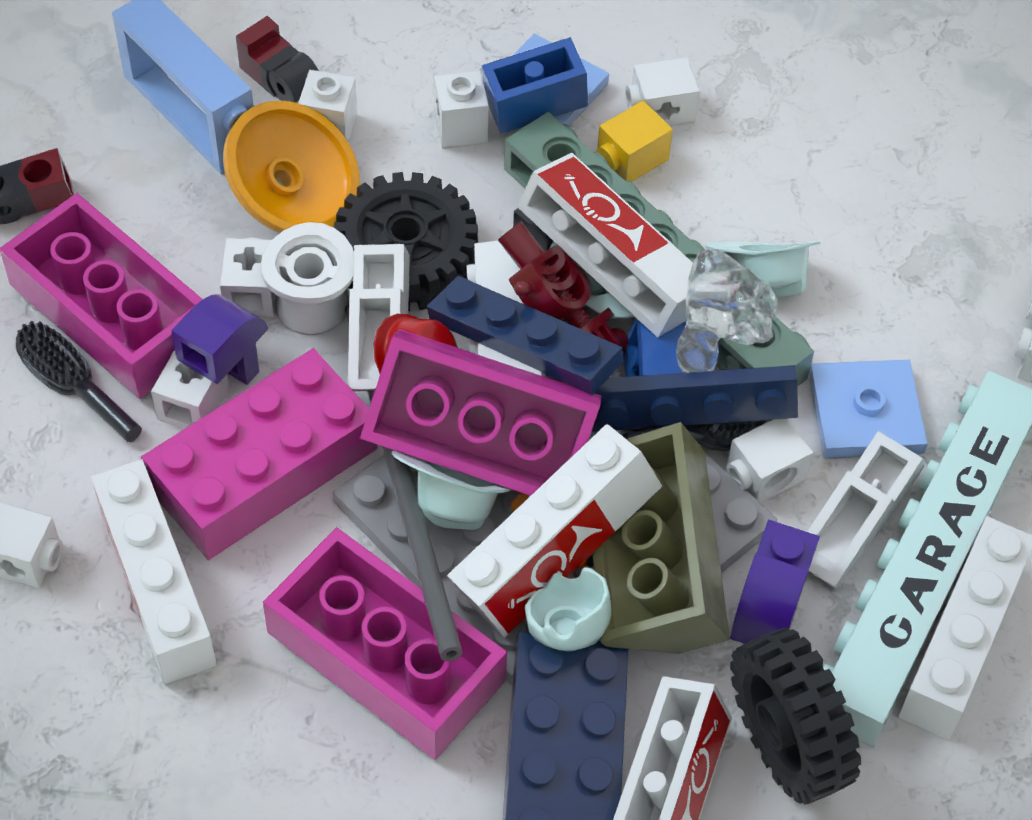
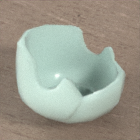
[525,567,611,651]

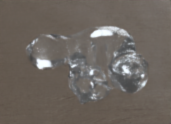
[676,250,778,373]

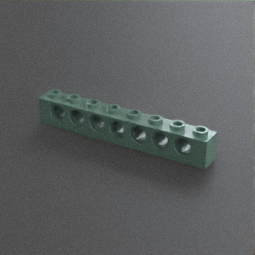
[504,112,814,387]

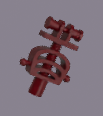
[498,222,628,352]

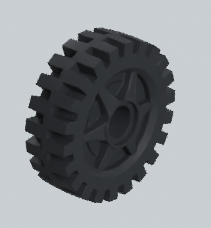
[334,172,478,311]
[730,628,861,805]

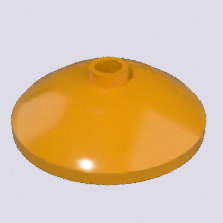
[223,101,360,233]

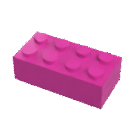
[0,193,203,400]
[360,329,601,496]
[141,348,378,561]
[263,527,507,760]

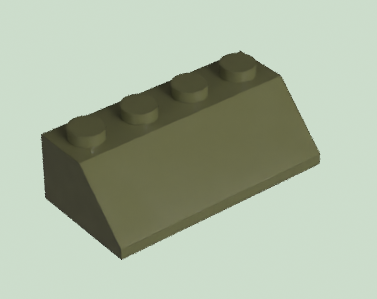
[593,422,730,654]

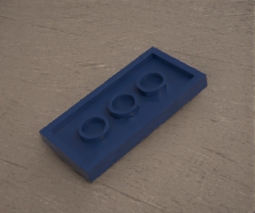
[502,631,629,820]

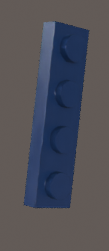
[426,276,624,395]
[591,365,798,432]

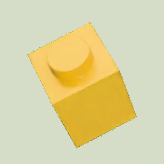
[596,101,673,182]

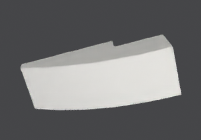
[348,244,410,392]
[807,431,925,588]

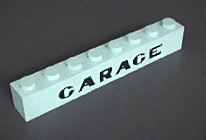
[823,370,1032,747]

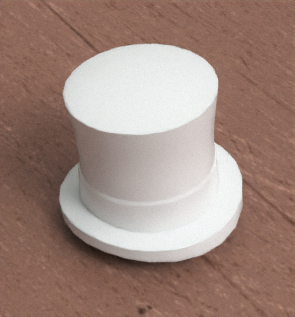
[261,222,354,334]

